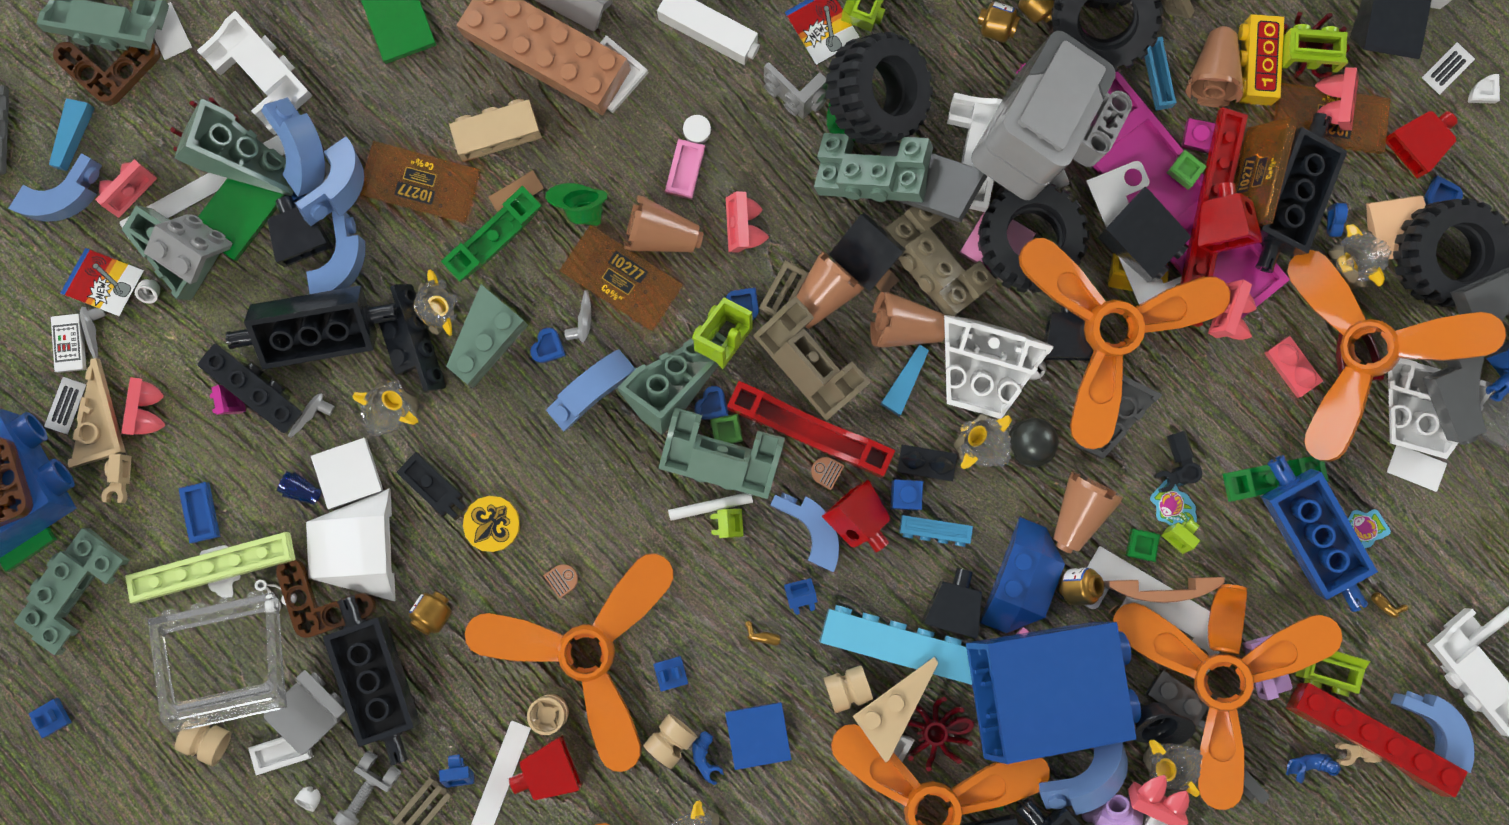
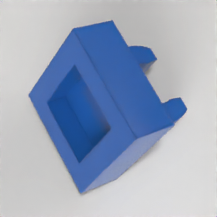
[784,578,818,615]
[653,656,689,692]
[28,698,72,738]
[439,754,475,788]

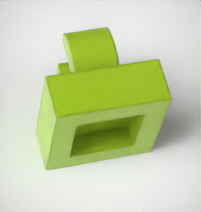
[710,509,744,538]
[1161,518,1200,554]

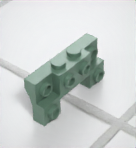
[36,0,169,51]
[814,133,933,202]
[658,408,785,499]
[14,528,130,655]

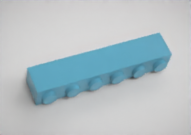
[819,605,972,685]

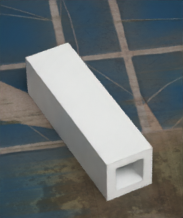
[657,0,760,65]

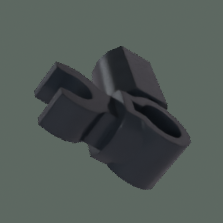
[1153,430,1203,493]

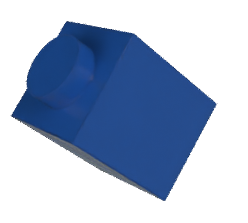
[890,480,923,511]

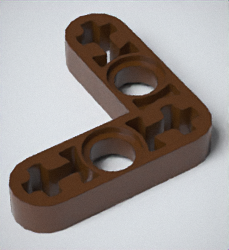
[53,42,160,106]
[0,437,33,527]
[276,559,376,638]

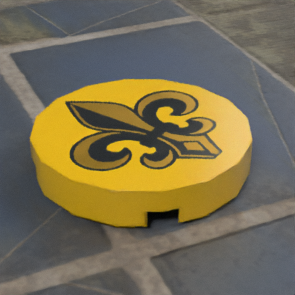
[463,496,520,552]

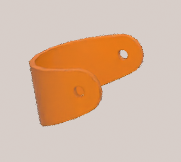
[1208,584,1247,655]

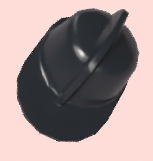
[1134,702,1196,747]

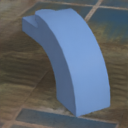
[261,97,325,197]
[295,137,364,226]
[8,153,102,222]
[306,211,365,294]
[546,349,635,432]
[770,492,839,572]
[1391,691,1474,773]
[1039,742,1128,815]

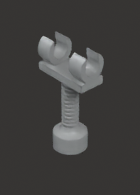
[333,750,402,825]

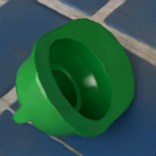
[545,183,608,226]

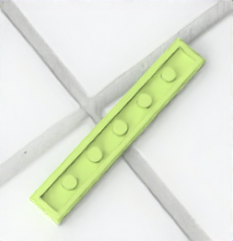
[125,532,295,604]

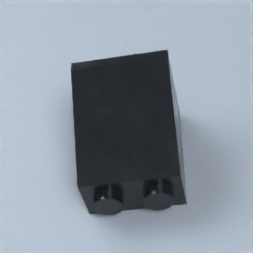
[1350,0,1432,59]
[1098,187,1191,282]

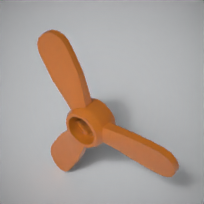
[1019,238,1230,449]
[1287,250,1506,462]
[465,553,673,772]
[1113,603,1342,810]
[831,724,1050,825]

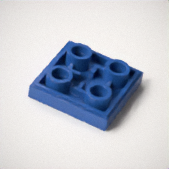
[725,702,791,770]

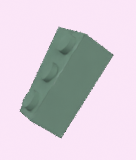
[122,206,220,300]
[446,284,528,388]

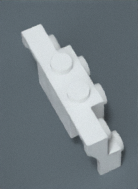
[197,11,313,135]
[947,93,1003,212]
[1427,608,1509,737]

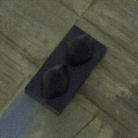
[896,444,957,482]

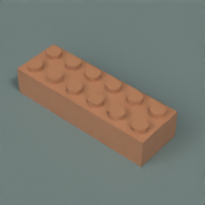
[456,0,631,116]

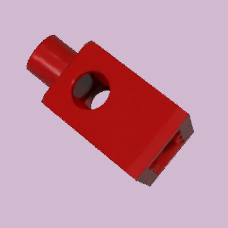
[1383,110,1458,179]
[1198,182,1262,254]
[822,479,890,553]
[509,735,582,800]

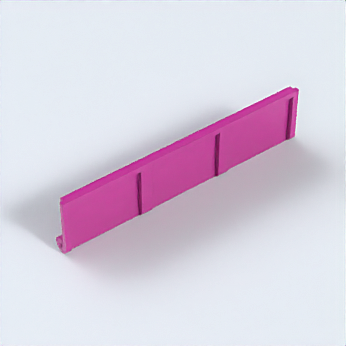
[1016,28,1290,319]

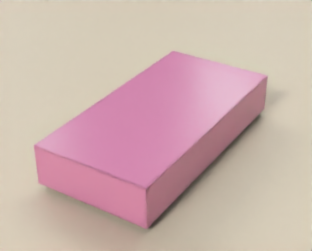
[665,139,705,200]

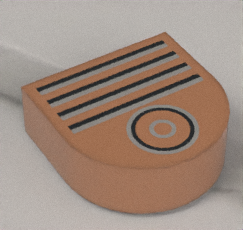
[811,457,844,491]
[543,564,578,598]

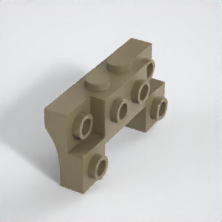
[884,206,997,316]
[753,296,870,421]

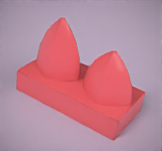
[1315,67,1359,131]
[95,159,157,218]
[726,191,769,252]
[1208,279,1257,340]
[1264,336,1323,398]
[121,377,165,435]
[1128,775,1189,825]

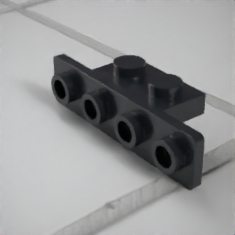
[379,284,446,392]
[197,344,302,434]

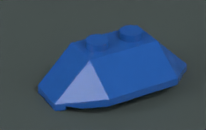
[979,517,1065,633]

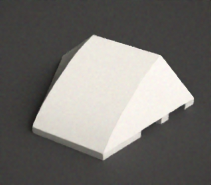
[944,315,1054,419]
[1388,358,1496,459]
[306,488,395,601]

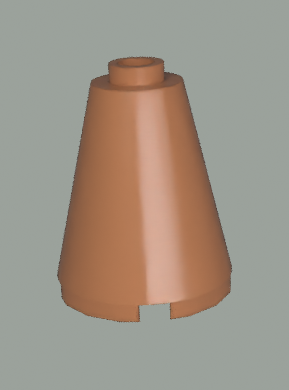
[1185,26,1244,107]
[624,195,703,253]
[796,251,864,329]
[870,292,945,348]
[1053,471,1123,554]

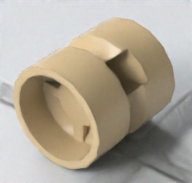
[823,665,873,713]
[527,694,569,735]
[643,714,697,769]
[175,716,231,767]

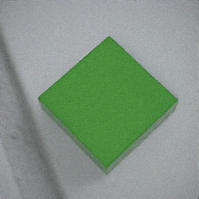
[1166,150,1207,190]
[710,414,743,444]

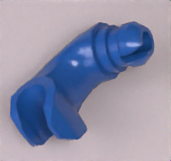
[692,731,724,785]
[1286,754,1341,783]

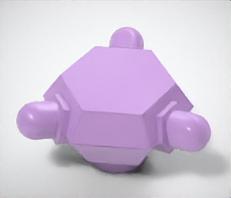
[1082,795,1144,825]

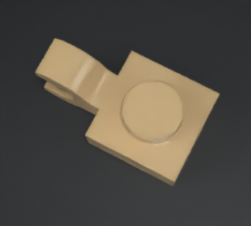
[101,454,132,503]
[1335,742,1382,766]

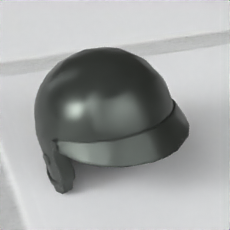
[1009,418,1058,467]

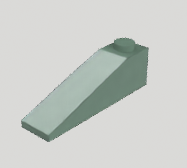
[174,98,294,196]
[617,332,727,435]

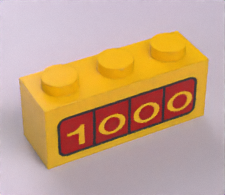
[1238,14,1284,106]

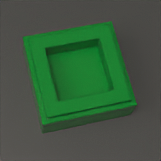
[1125,528,1160,562]

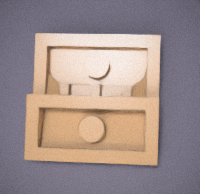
[1366,195,1426,261]

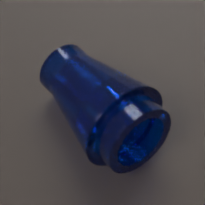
[276,471,322,506]

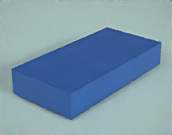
[178,482,221,543]

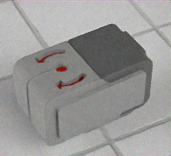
[971,31,1132,200]

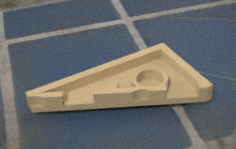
[68,358,126,468]
[853,656,938,762]

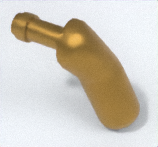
[1371,592,1408,618]
[745,621,781,646]

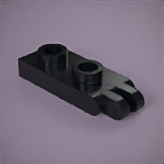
[396,452,468,520]

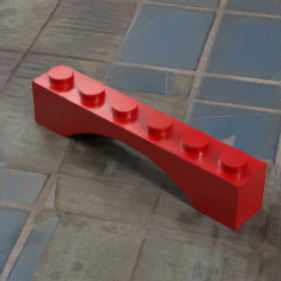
[727,381,895,478]
[1286,683,1468,798]

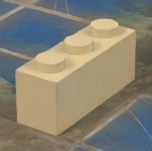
[449,99,542,162]

